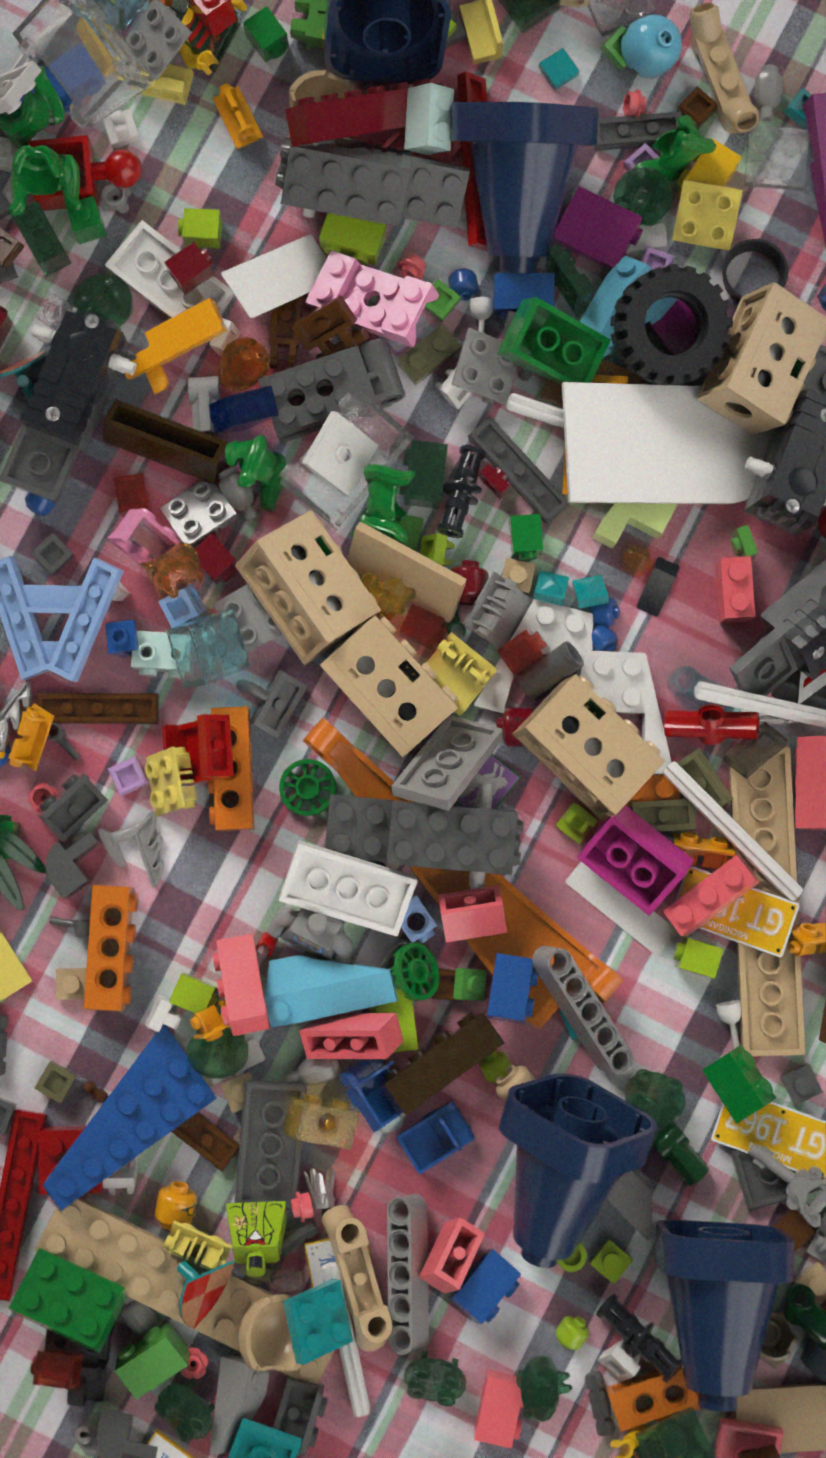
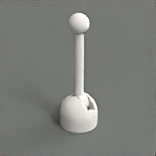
[470,297,494,333]
[716,1000,742,1049]

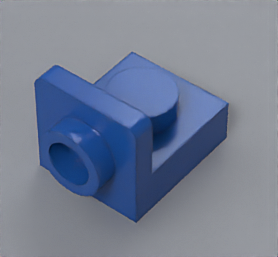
[105,620,138,657]

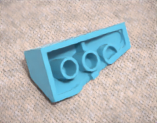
[580,255,678,357]
[265,955,398,1028]

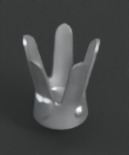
[304,1167,336,1216]

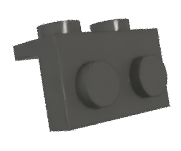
[37,773,108,842]
[273,1376,328,1456]

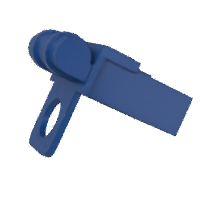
[339,1059,398,1132]
[396,1100,476,1175]

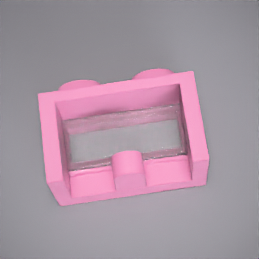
[107,508,185,575]

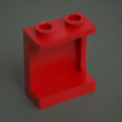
[162,714,234,786]

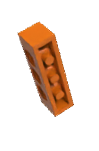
[208,706,255,831]
[83,885,138,1011]
[605,1365,701,1433]

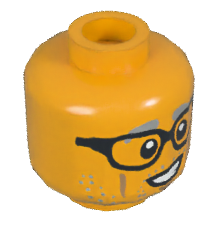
[155,1181,197,1230]

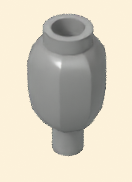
[754,64,784,122]
[218,467,257,521]
[287,1059,344,1086]
[121,1297,158,1336]

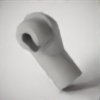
[74,1425,97,1456]

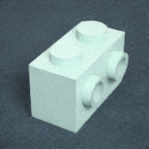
[404,83,454,155]
[131,631,198,679]

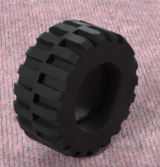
[610,264,733,386]

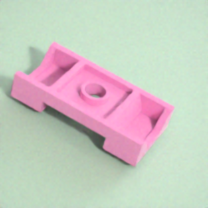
[305,250,439,347]

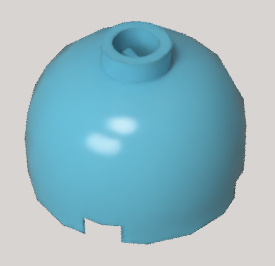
[621,14,682,78]

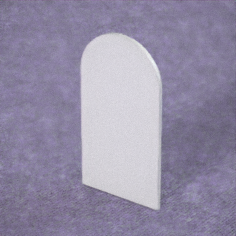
[562,382,775,504]

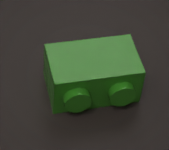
[114,1322,190,1400]

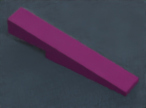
[803,93,826,246]

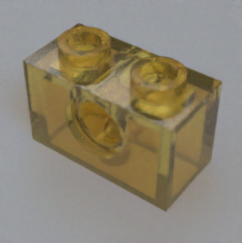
[284,1094,360,1150]

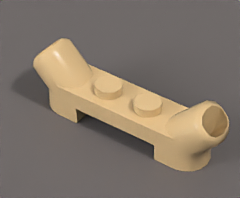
[689,3,760,134]
[322,1205,392,1352]

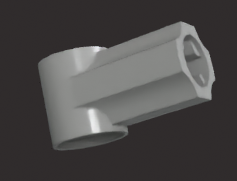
[188,376,221,436]

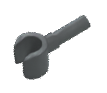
[47,722,81,761]
[49,916,90,937]

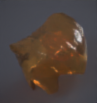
[217,337,270,392]
[141,542,203,598]

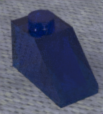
[208,386,279,434]

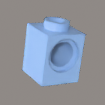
[158,583,207,628]
[401,895,437,944]

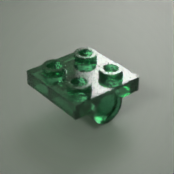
[635,1407,715,1458]

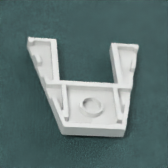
[474,599,593,715]
[578,650,672,775]

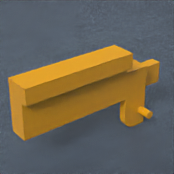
[124,298,227,395]

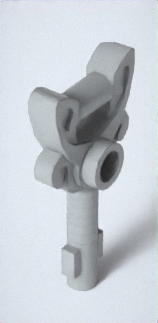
[748,1143,826,1227]

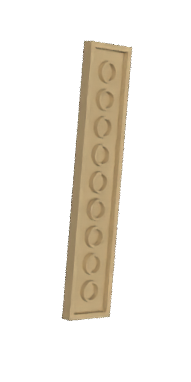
[728,747,806,1056]
[34,1198,335,1384]

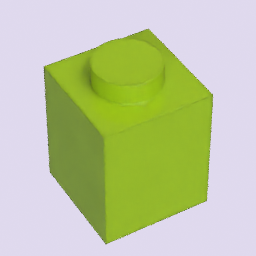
[178,208,223,249]
[673,938,724,979]
[169,973,220,1013]

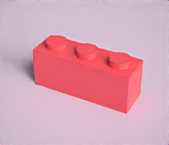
[794,735,826,830]
[663,855,760,937]
[212,933,270,1036]
[299,1013,404,1059]

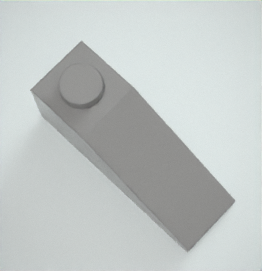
[210,1354,269,1455]

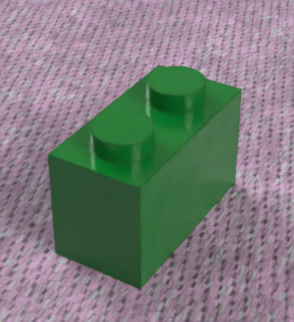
[702,1045,776,1124]

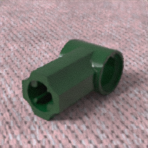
[652,1121,710,1187]
[783,1284,826,1349]

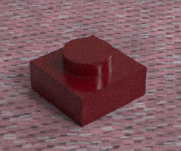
[479,464,510,499]

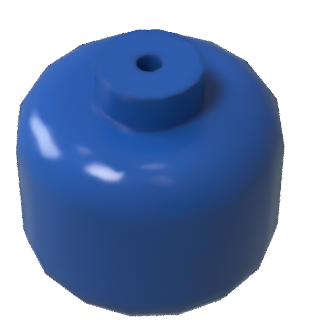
[448,268,478,301]
[25,493,57,516]
[589,597,620,627]
[591,625,618,652]

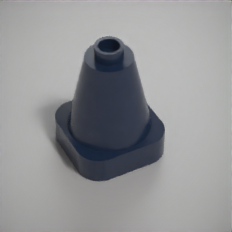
[324,0,451,84]
[451,102,599,273]
[499,1073,657,1268]
[655,1219,794,1412]

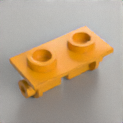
[212,83,264,150]
[8,703,54,771]
[672,832,735,869]
[788,923,826,956]
[190,999,230,1042]

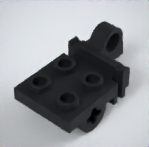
[41,1322,115,1407]

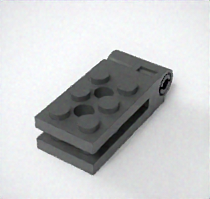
[258,338,406,444]

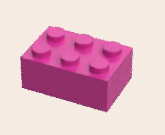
[577,805,694,916]

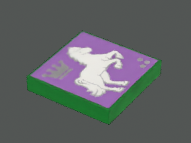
[455,754,521,809]

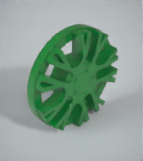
[279,759,336,816]
[391,942,440,1001]

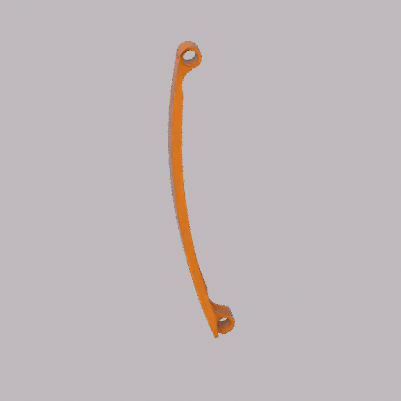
[302,717,624,1029]

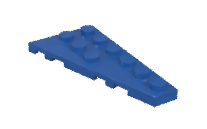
[42,1024,217,1212]

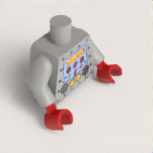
[256,907,353,964]

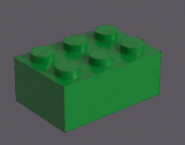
[9,1248,128,1354]

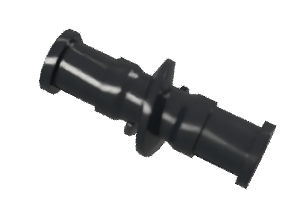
[437,445,486,538]
[596,1294,682,1383]

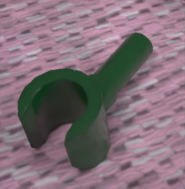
[448,610,466,637]

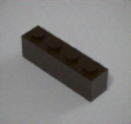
[103,399,228,484]
[379,1012,505,1117]

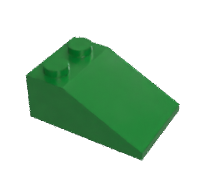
[497,297,611,385]

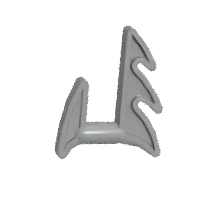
[0,682,32,752]
[98,811,164,888]

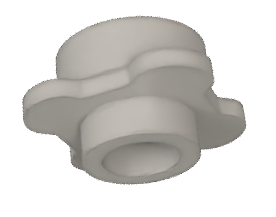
[100,183,131,214]

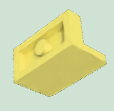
[459,0,503,65]
[125,61,194,105]

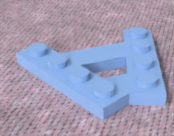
[0,556,124,682]

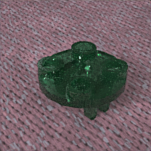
[613,167,673,226]
[74,273,134,327]
[187,1028,248,1078]
[624,1069,686,1126]
[404,1350,466,1407]
[516,1355,573,1422]
[154,1379,215,1443]

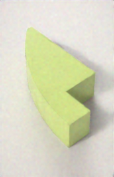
[592,503,678,549]

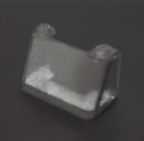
[12,0,154,128]
[278,389,415,534]

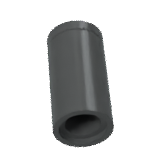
[517,641,584,700]

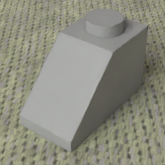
[606,1168,652,1241]

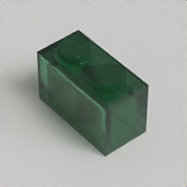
[12,200,72,277]
[399,439,448,509]

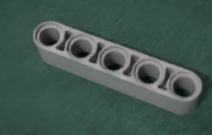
[533,946,634,1075]
[387,1193,429,1355]

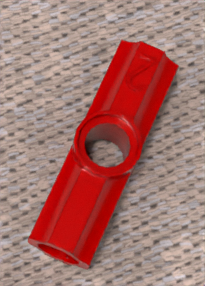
[664,704,759,745]

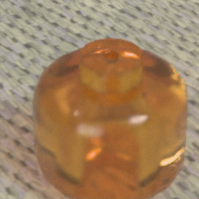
[622,545,654,577]

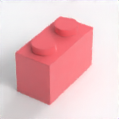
[715,556,756,624]
[438,885,507,942]
[419,1217,485,1294]
[473,1369,529,1449]

